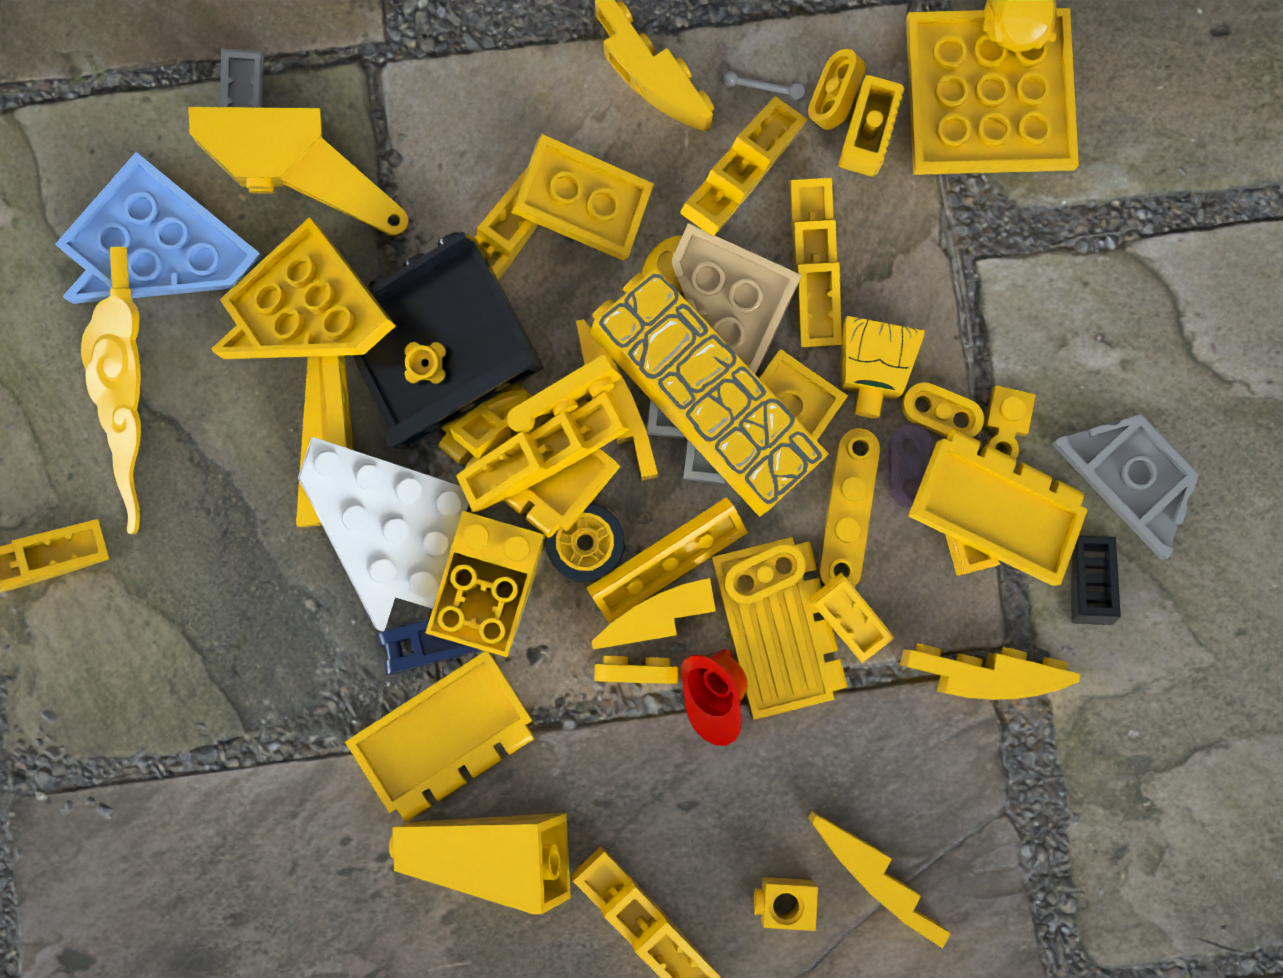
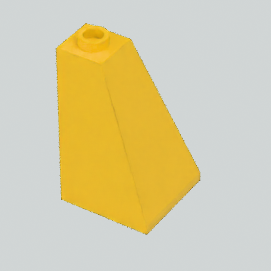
[389,813,571,914]

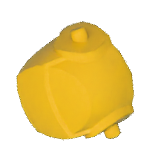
[983,0,1057,52]

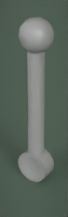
[722,71,805,101]

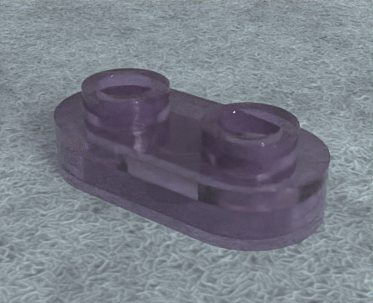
[888,424,933,508]

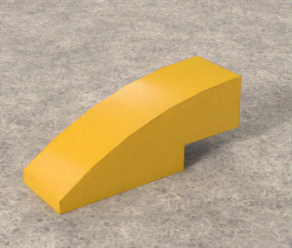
[592,578,716,649]

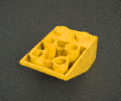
[425,511,546,657]

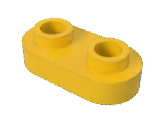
[808,49,866,130]
[901,382,984,438]
[724,544,806,605]
[594,656,679,684]

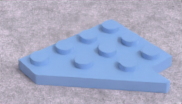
[55,152,264,304]

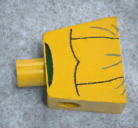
[840,316,925,418]

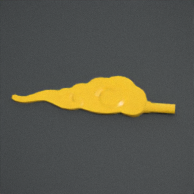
[81,247,141,534]

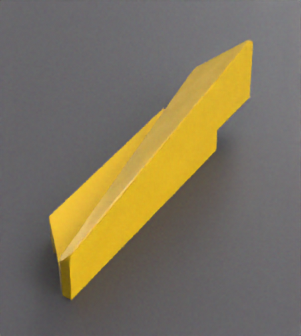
[296,355,354,527]

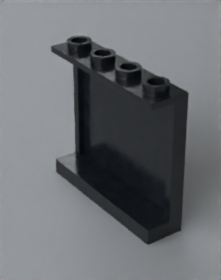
[352,232,544,450]

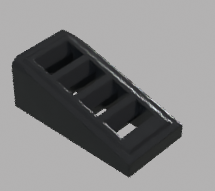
[1071,535,1121,625]

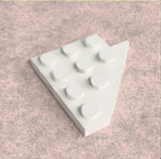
[298,437,469,632]

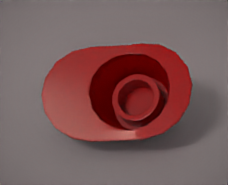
[681,649,748,746]

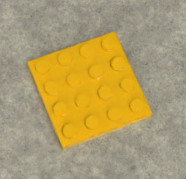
[906,8,1079,175]

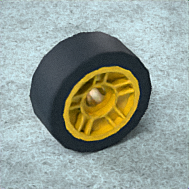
[546,503,625,582]

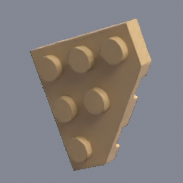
[671,223,802,375]

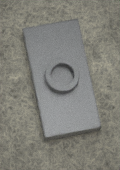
[219,48,264,108]

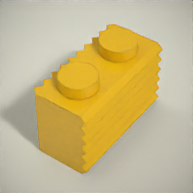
[838,75,905,177]

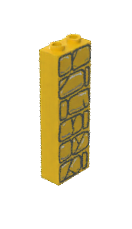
[589,268,829,517]

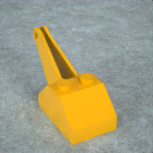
[188,107,408,236]

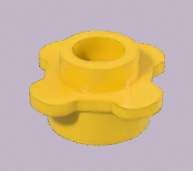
[404,342,446,384]

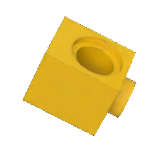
[754,877,818,931]

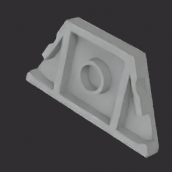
[1051,414,1199,560]

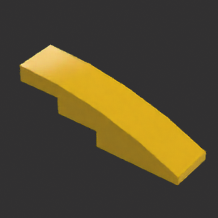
[680,96,807,237]
[474,169,539,281]
[789,177,842,347]
[576,319,658,481]
[456,391,630,512]
[0,519,109,593]
[808,811,951,949]
[570,846,721,978]

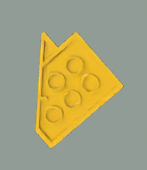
[211,217,396,359]

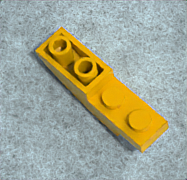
[595,0,714,132]
[900,643,1081,700]

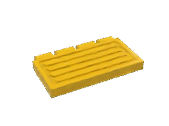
[438,384,620,538]
[908,429,1088,586]
[711,537,848,720]
[345,651,535,822]

